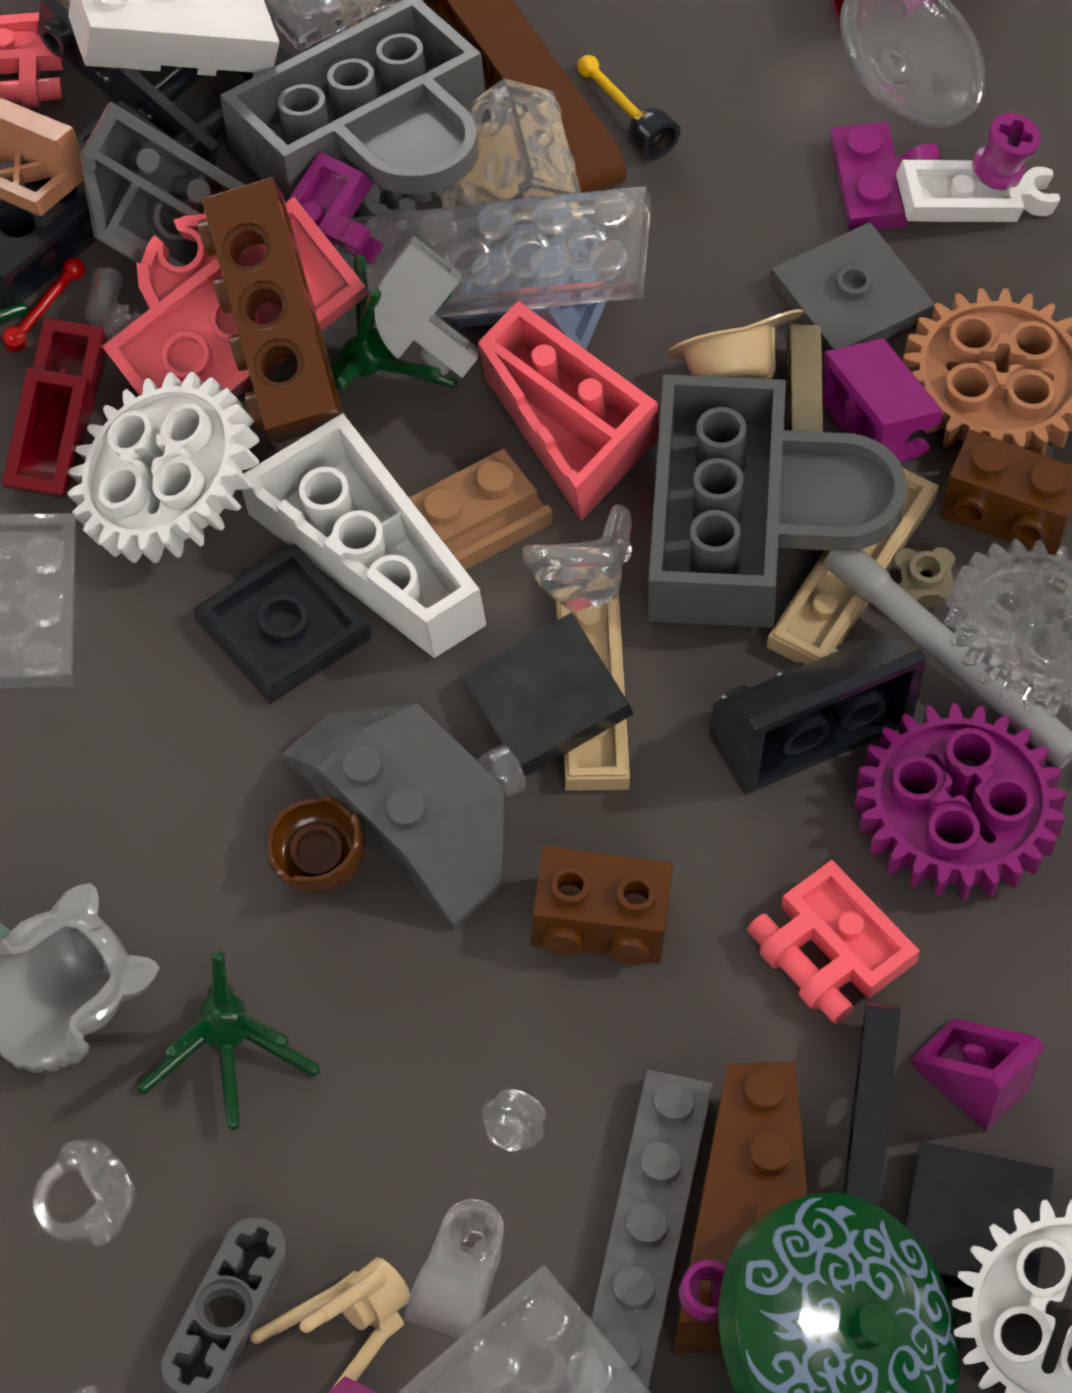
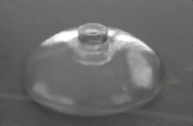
[840,0,986,129]

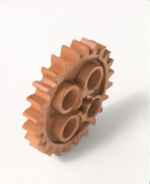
[902,288,1072,456]

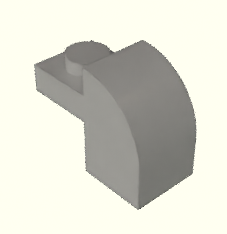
[375,236,479,378]

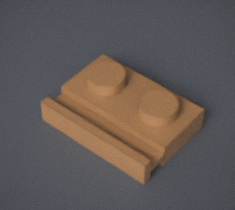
[409,448,553,570]

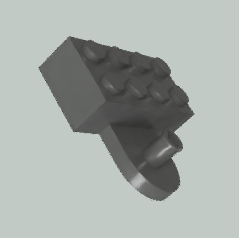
[220,0,487,203]
[648,374,907,628]

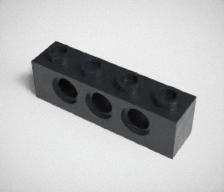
[0,101,172,309]

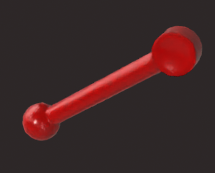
[2,257,86,353]

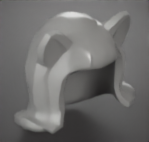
[0,883,160,1073]

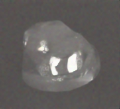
[522,504,632,612]

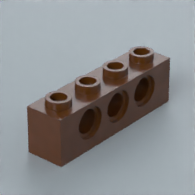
[198,177,344,443]

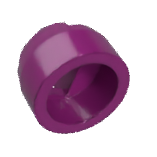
[679,1260,726,1323]

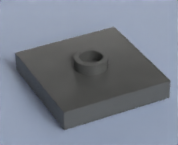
[769,222,935,352]

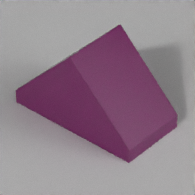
[910,1018,1044,1131]

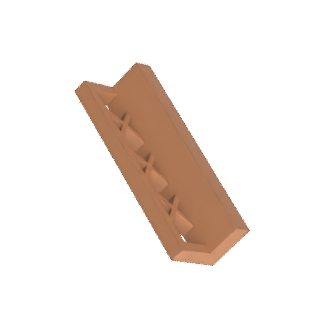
[0,97,84,216]

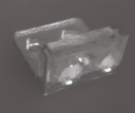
[440,78,582,236]

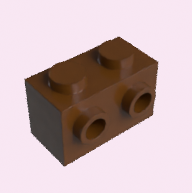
[940,429,1072,559]
[531,846,674,964]

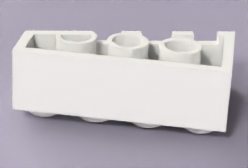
[242,413,487,658]

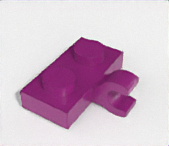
[830,121,941,232]
[287,151,384,265]

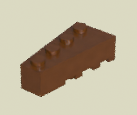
[673,1061,808,1354]

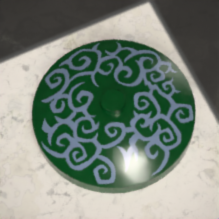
[719,1192,961,1393]

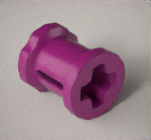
[973,112,1041,191]

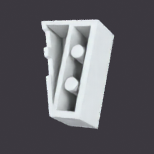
[68,0,279,78]

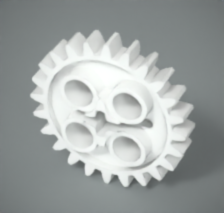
[68,372,259,563]
[952,1199,1072,1393]

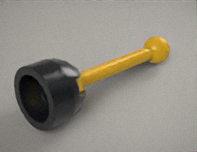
[577,55,681,160]

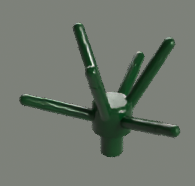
[330,254,458,390]
[137,950,320,1130]

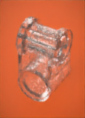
[404,1199,505,1344]

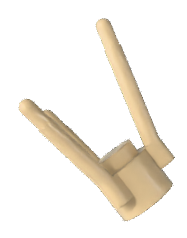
[250,1257,411,1387]

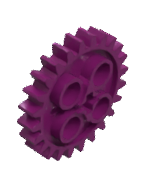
[854,703,1066,900]

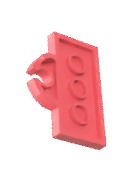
[102,197,369,398]

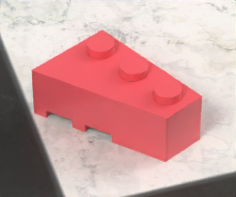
[478,301,659,522]

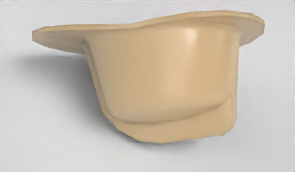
[667,309,804,379]

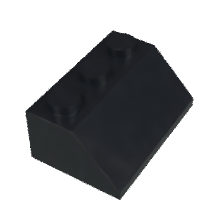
[709,633,927,795]

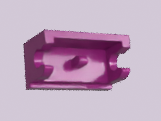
[822,338,943,462]

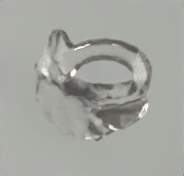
[32,1138,135,1247]

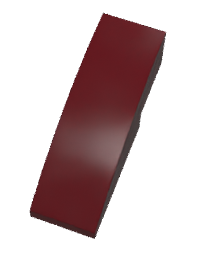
[1,317,109,498]

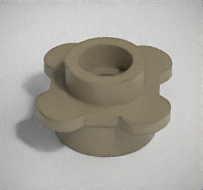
[893,547,959,608]

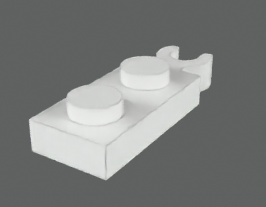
[896,160,1060,222]

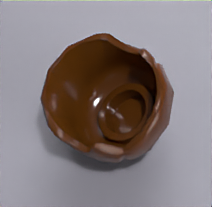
[267,796,366,894]

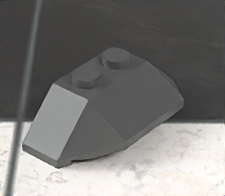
[79,102,245,267]
[282,703,505,929]

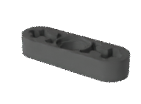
[161,1217,287,1393]

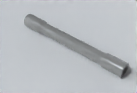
[823,549,1072,770]

